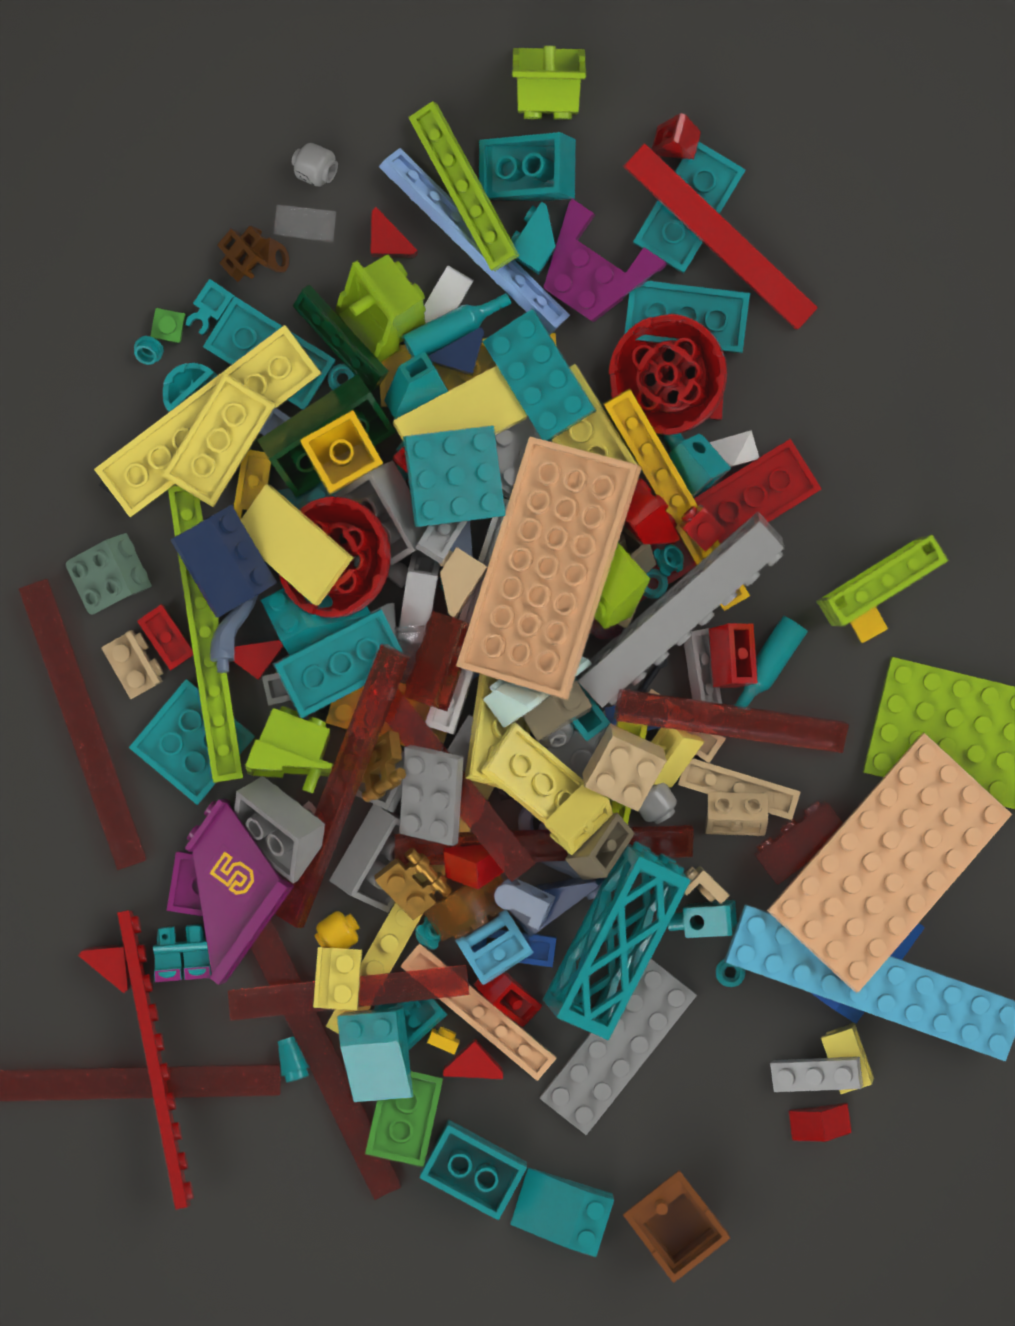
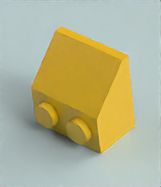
[300,410,383,495]

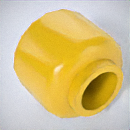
[314,911,360,949]

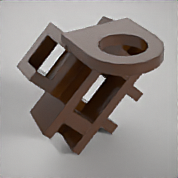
[217,226,289,282]

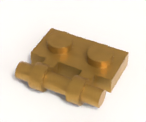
[354,731,406,802]
[374,848,452,920]

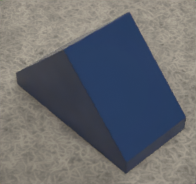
[429,327,484,376]

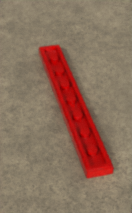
[623,143,818,330]

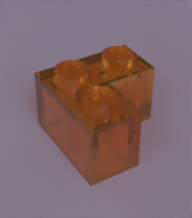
[424,875,504,942]

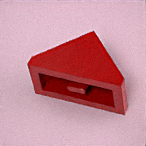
[652,113,701,160]
[371,207,418,258]
[233,640,284,680]
[443,843,505,889]
[78,944,131,993]
[443,1038,503,1079]
[788,1103,852,1142]

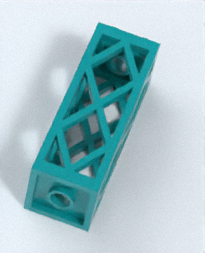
[543,841,691,1041]

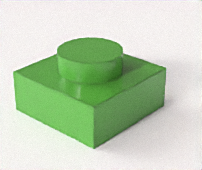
[150,308,186,344]

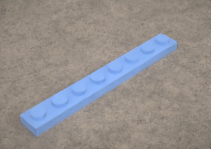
[379,148,570,334]

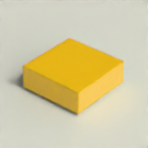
[850,606,888,643]

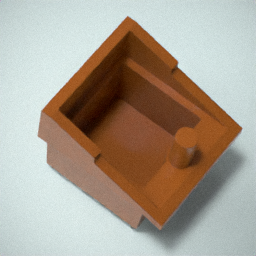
[623,1170,731,1283]

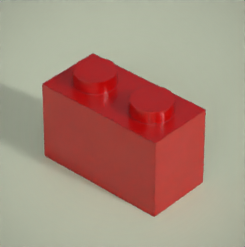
[709,623,758,688]

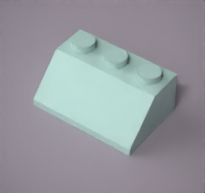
[483,656,592,728]

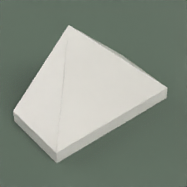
[709,430,759,467]

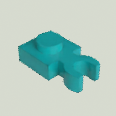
[186,279,234,336]

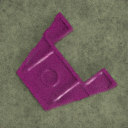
[543,199,667,322]

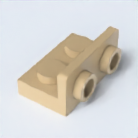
[101,630,164,699]
[706,792,768,836]
[684,866,730,904]

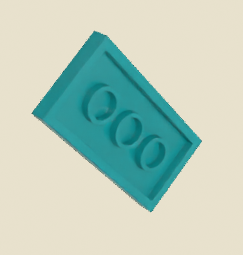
[633,142,746,274]
[624,281,750,354]
[203,296,336,410]
[482,309,597,441]
[273,609,408,718]

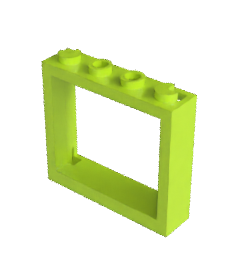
[816,535,948,626]

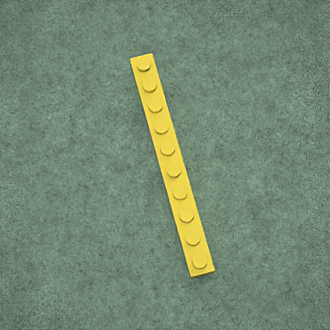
[325,779,494,1034]

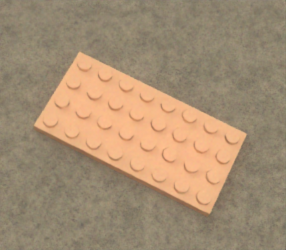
[456,436,642,700]
[767,733,1012,993]

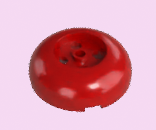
[609,314,727,435]
[279,497,391,618]

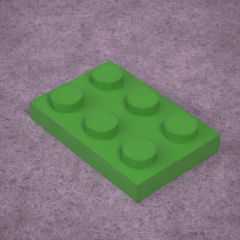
[365,1071,443,1167]

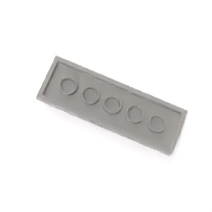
[540,959,697,1135]

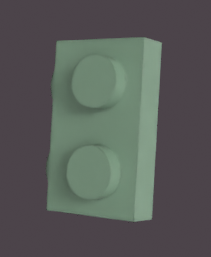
[66,533,152,614]

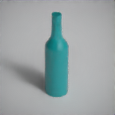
[402,293,511,358]
[729,615,808,720]

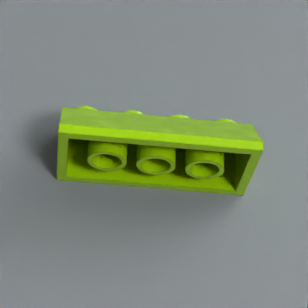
[594,543,650,629]

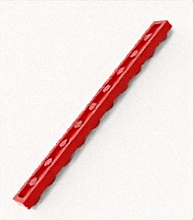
[117,910,194,1210]

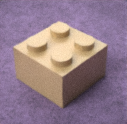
[582,723,666,811]

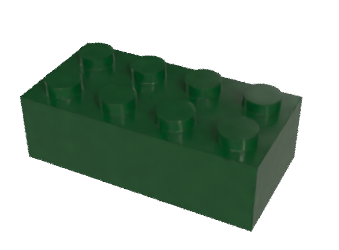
[258,374,396,498]

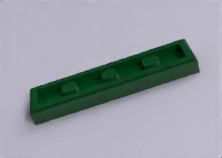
[293,284,389,392]

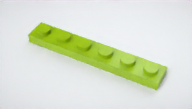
[408,101,520,271]

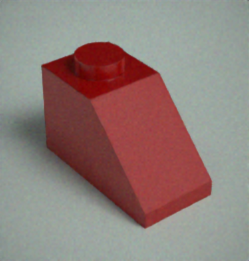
[473,972,543,1027]

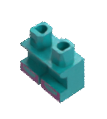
[153,924,212,982]

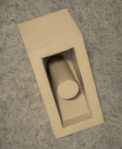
[439,547,488,618]

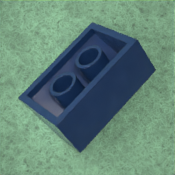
[171,505,277,618]

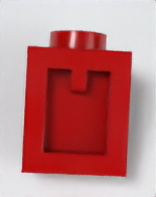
[679,504,727,552]

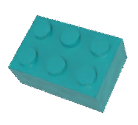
[419,1119,527,1221]

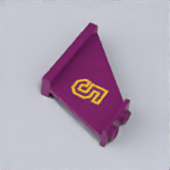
[185,799,294,985]

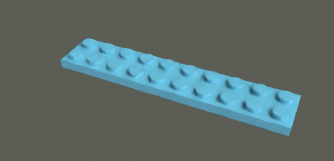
[724,904,1015,1061]

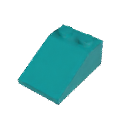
[479,132,576,201]
[261,576,371,655]
[337,1007,413,1102]
[510,1167,614,1257]

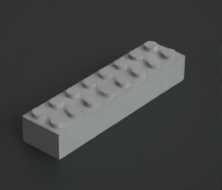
[578,512,784,707]

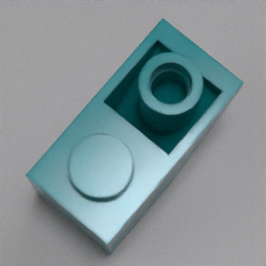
[511,201,555,275]
[384,351,448,419]

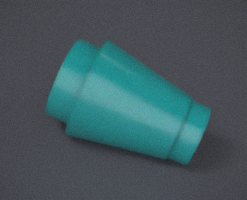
[277,1037,310,1083]

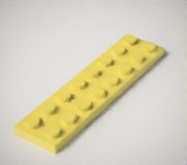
[94,325,322,517]

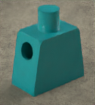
[663,433,731,498]
[668,900,737,938]

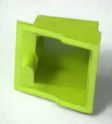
[513,46,586,120]
[335,254,426,362]
[245,706,333,794]

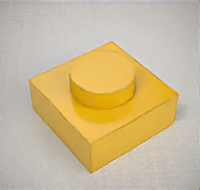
[427,1027,460,1055]

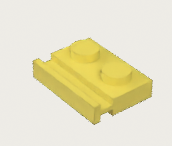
[313,947,362,1011]

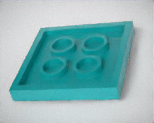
[403,426,506,527]
[129,679,256,805]

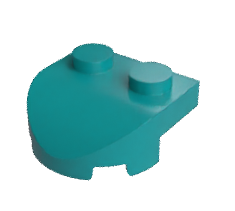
[163,363,218,412]
[374,980,448,1051]

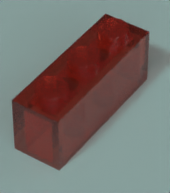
[403,611,470,711]
[754,801,843,885]

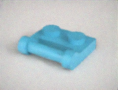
[455,909,534,985]

